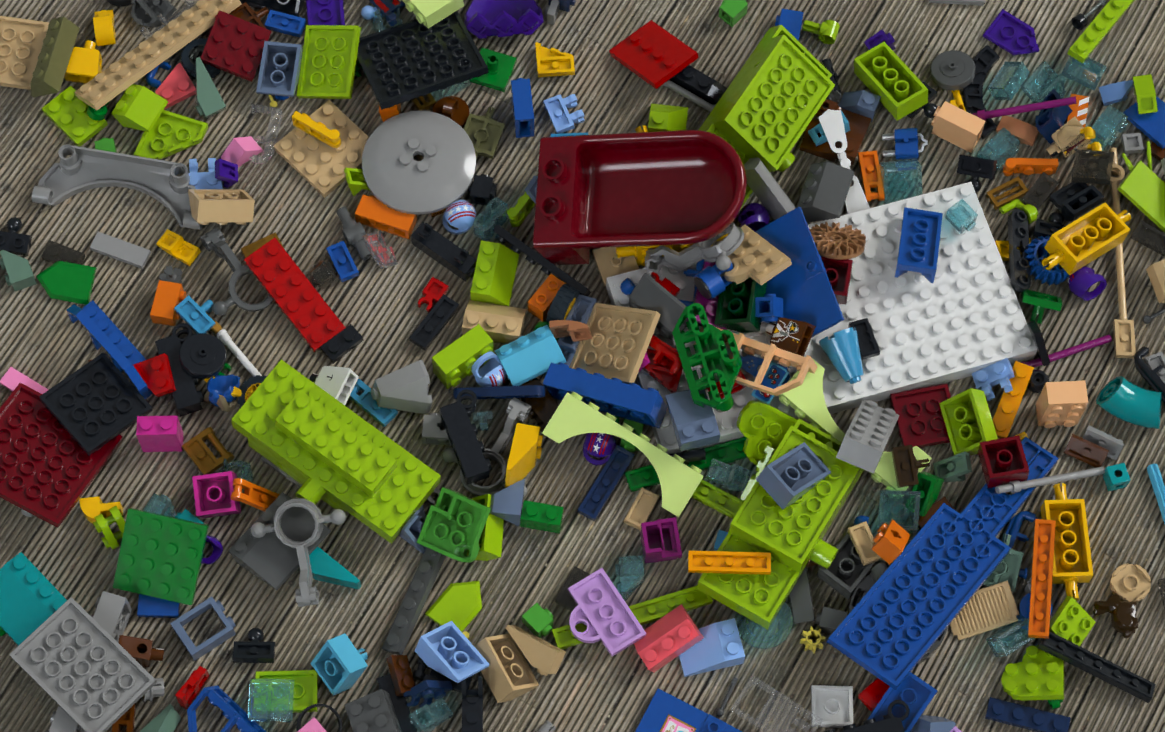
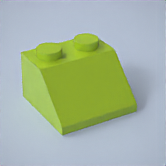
[111,84,168,132]

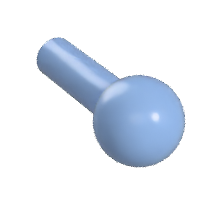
[361,5,380,20]

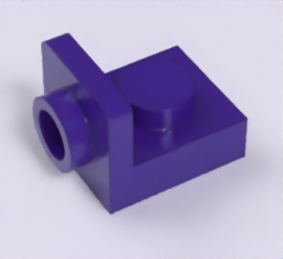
[864,30,896,50]
[215,159,239,188]

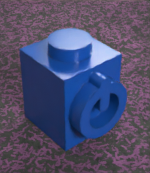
[755,294,783,323]

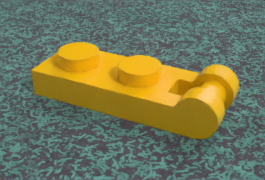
[292,111,341,148]

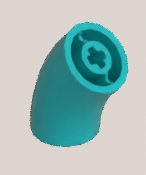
[1096,376,1162,429]

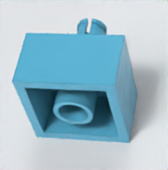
[310,633,368,696]

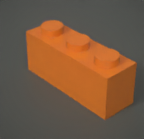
[355,194,417,239]

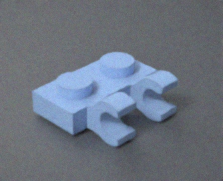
[543,94,585,133]
[189,158,223,189]
[972,358,1015,401]

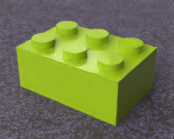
[432,324,494,390]

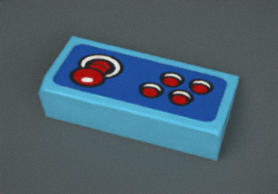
[751,361,789,404]

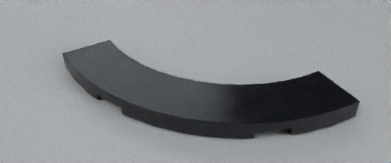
[963,45,1000,139]

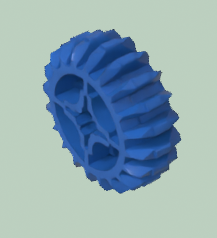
[1025,235,1069,286]

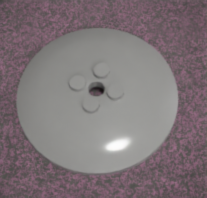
[362,111,476,215]

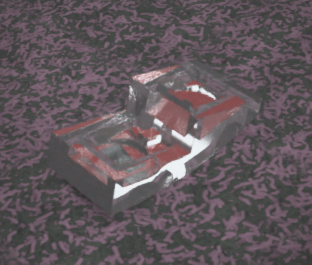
[362,231,398,268]

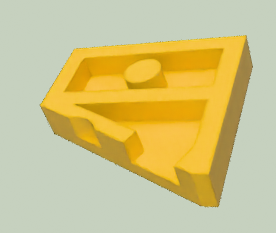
[535,42,575,77]

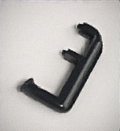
[1134,346,1165,403]

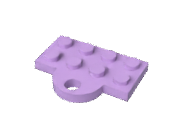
[568,568,646,657]

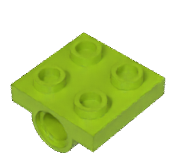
[1049,596,1096,646]

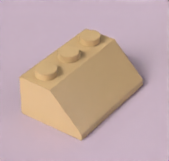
[188,189,255,225]
[462,300,527,344]
[474,633,539,703]

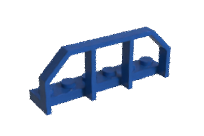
[66,300,153,400]
[187,685,266,732]

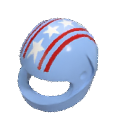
[442,200,476,234]
[471,352,506,387]

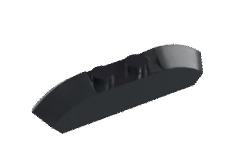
[669,65,727,105]

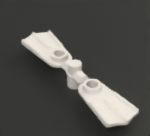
[818,109,870,214]

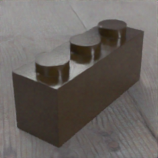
[516,378,559,432]

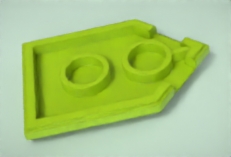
[425,581,482,632]

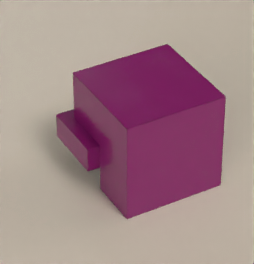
[640,517,682,564]

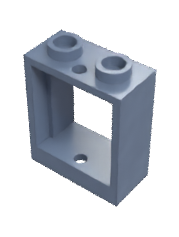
[170,597,236,661]

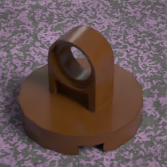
[432,96,470,128]

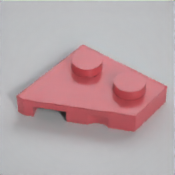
[155,62,196,110]

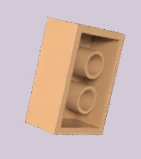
[1035,380,1088,428]

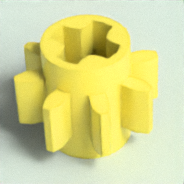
[800,626,826,654]

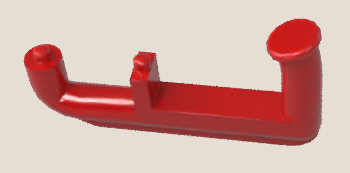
[649,335,682,375]

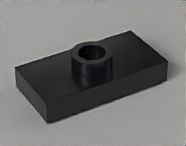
[848,318,880,360]

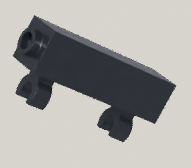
[411,222,477,282]

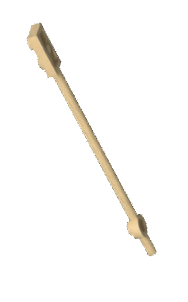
[1104,147,1136,359]

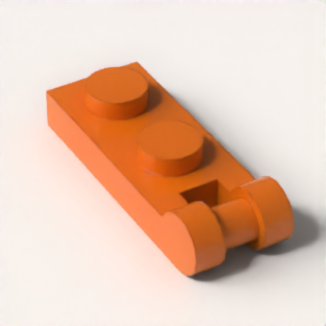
[857,150,885,202]
[1002,158,1058,177]
[231,478,280,511]

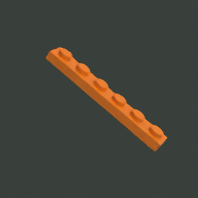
[1028,519,1056,639]

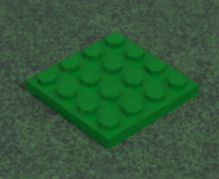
[113,508,209,605]

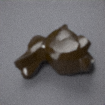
[1093,595,1138,639]

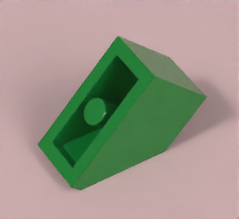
[905,472,944,517]

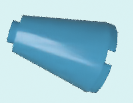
[819,327,864,384]

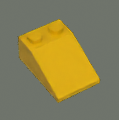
[505,423,543,488]

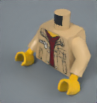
[1046,116,1102,158]

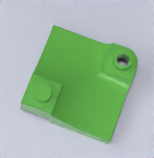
[417,487,491,563]

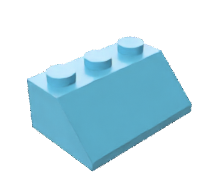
[495,325,567,386]

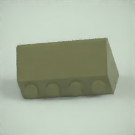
[30,16,80,97]

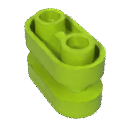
[93,506,125,550]

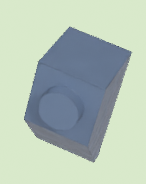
[838,90,881,122]

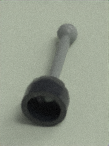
[1071,0,1107,30]

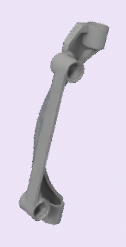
[32,144,203,230]

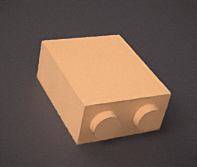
[931,101,986,153]

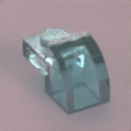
[705,459,752,491]
[409,698,454,732]

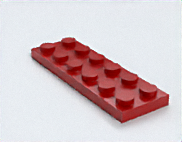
[244,237,346,352]

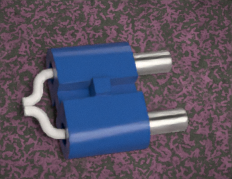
[882,128,928,160]

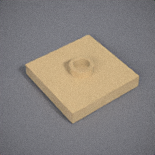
[592,247,639,286]

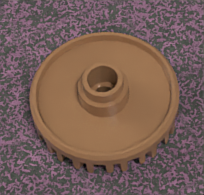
[810,222,866,260]

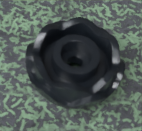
[1027,370,1049,393]

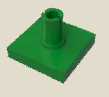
[469,48,517,92]
[1021,289,1062,324]

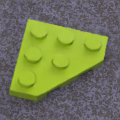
[134,110,208,160]

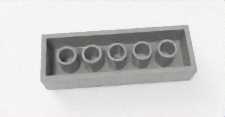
[836,400,899,474]

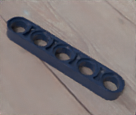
[453,385,545,400]

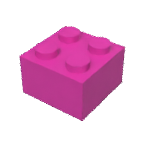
[192,471,241,519]

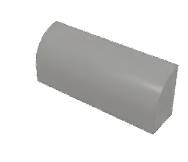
[744,158,796,220]

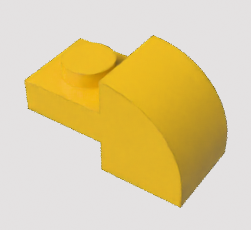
[93,10,116,46]
[79,496,124,524]

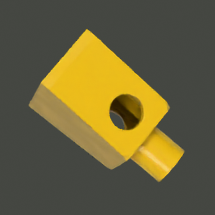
[64,40,102,84]

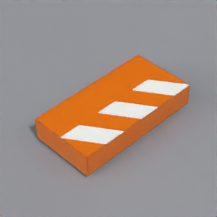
[1066,94,1089,127]

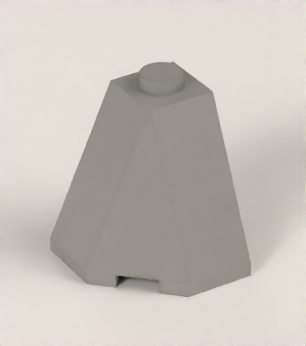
[371,360,432,414]

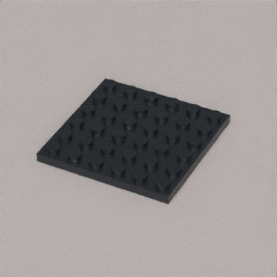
[357,11,489,110]

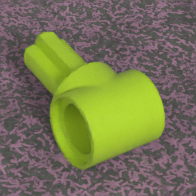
[802,20,840,44]

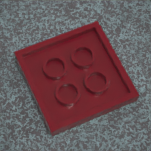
[201,10,272,82]
[890,384,951,448]

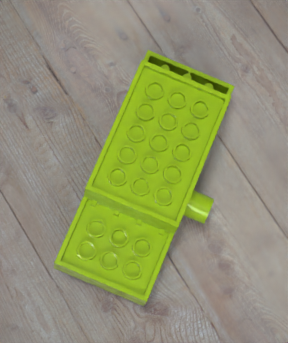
[699,24,835,210]
[231,359,441,544]
[697,419,864,630]

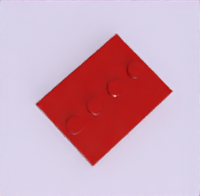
[609,20,699,89]

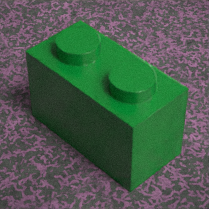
[520,500,564,534]

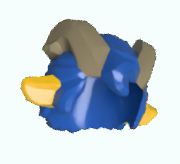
[204,374,242,412]

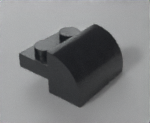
[1050,178,1104,222]

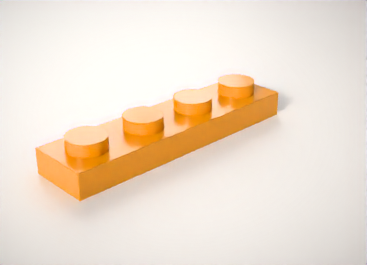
[993,361,1034,439]
[688,550,771,575]

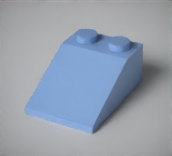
[679,618,745,677]
[415,621,490,683]

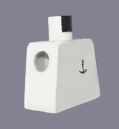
[309,366,359,405]

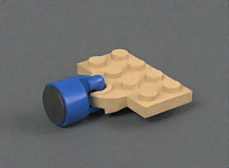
[694,225,792,300]

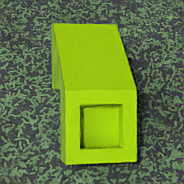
[1132,74,1158,114]

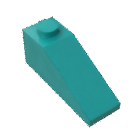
[299,546,361,589]

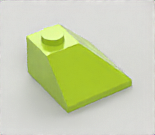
[648,103,688,132]

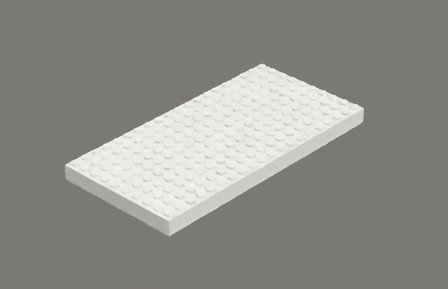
[606,182,1037,454]

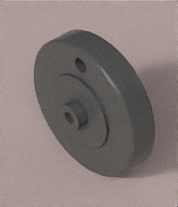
[930,50,975,91]

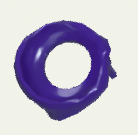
[201,535,223,564]

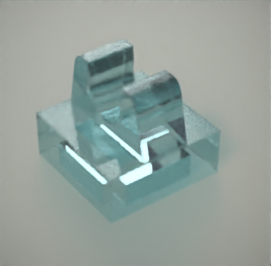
[472,411,493,431]

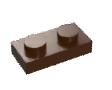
[1064,434,1109,468]
[386,655,415,696]

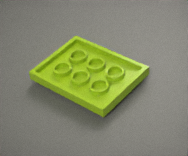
[297,25,361,99]

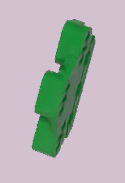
[672,303,742,411]

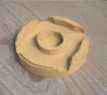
[1110,563,1151,603]

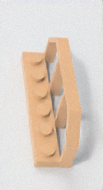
[694,326,817,396]

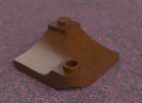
[799,99,871,165]

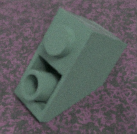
[0,250,37,292]

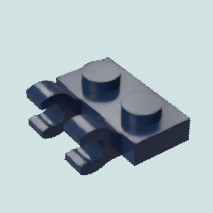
[403,680,453,707]

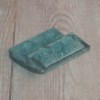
[248,679,294,722]

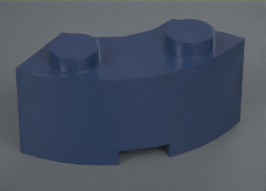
[1035,89,1072,144]

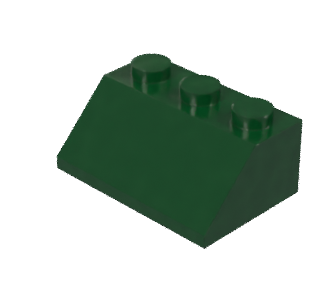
[714,277,767,333]

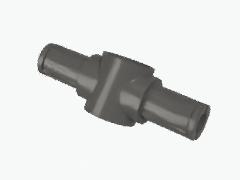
[336,206,372,261]

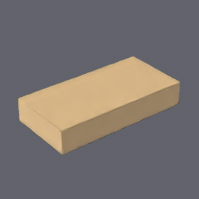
[624,487,660,530]
[847,521,882,566]

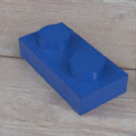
[264,10,306,38]
[326,241,359,282]

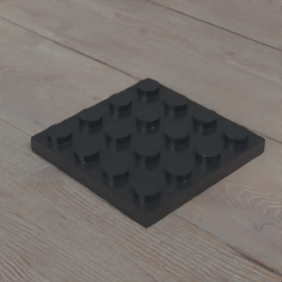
[39,353,153,456]

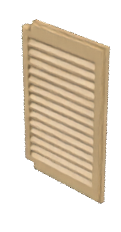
[950,580,1020,641]

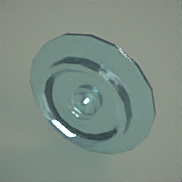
[735,602,793,649]

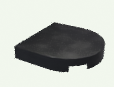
[1027,321,1050,366]

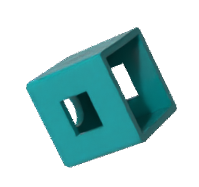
[1103,463,1131,491]

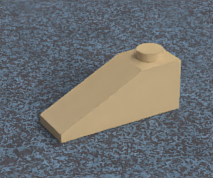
[506,625,566,676]

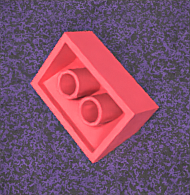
[634,604,704,673]

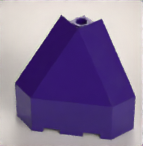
[464,0,544,39]

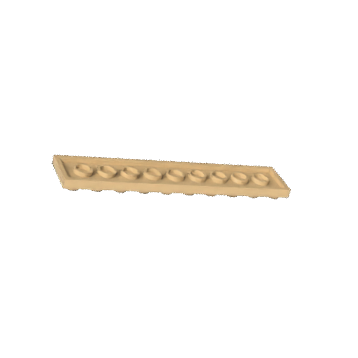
[74,0,242,111]

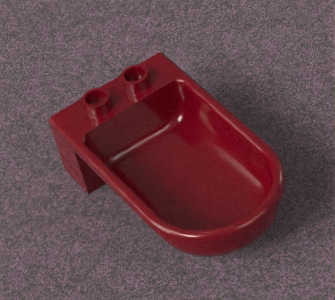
[533,130,747,265]

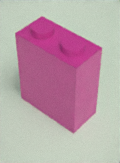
[136,416,184,452]

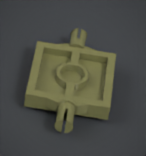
[464,107,505,159]

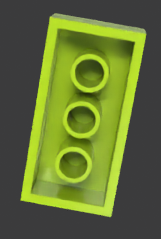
[854,41,928,121]

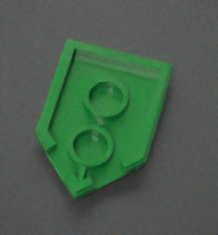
[36,261,97,305]

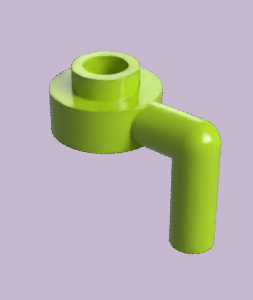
[999,199,1038,224]

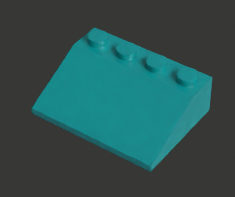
[0,552,67,646]

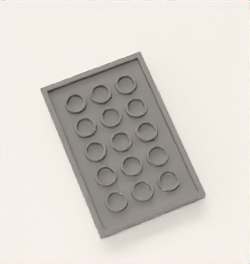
[9,597,157,732]

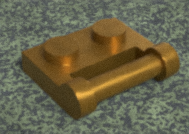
[182,427,234,475]

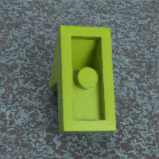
[344,168,370,196]

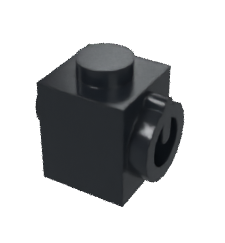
[468,174,498,206]

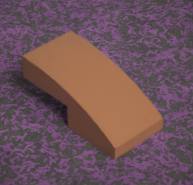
[996,116,1040,146]
[549,320,592,342]

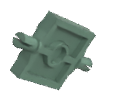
[983,533,1024,592]

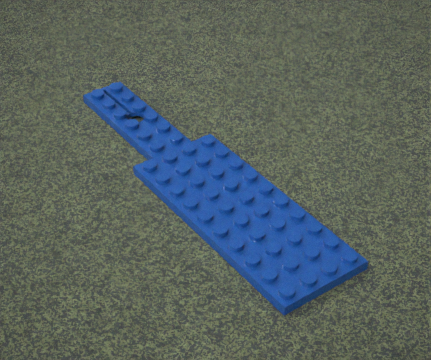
[827,437,1059,690]

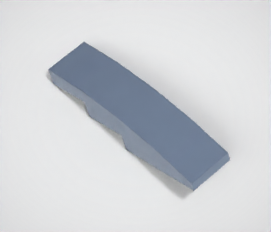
[557,294,597,367]

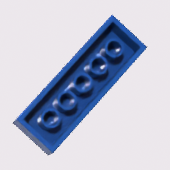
[542,363,668,429]

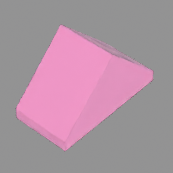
[221,136,263,168]

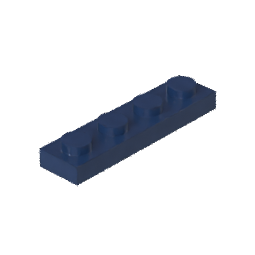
[577,445,635,522]
[985,697,1071,732]

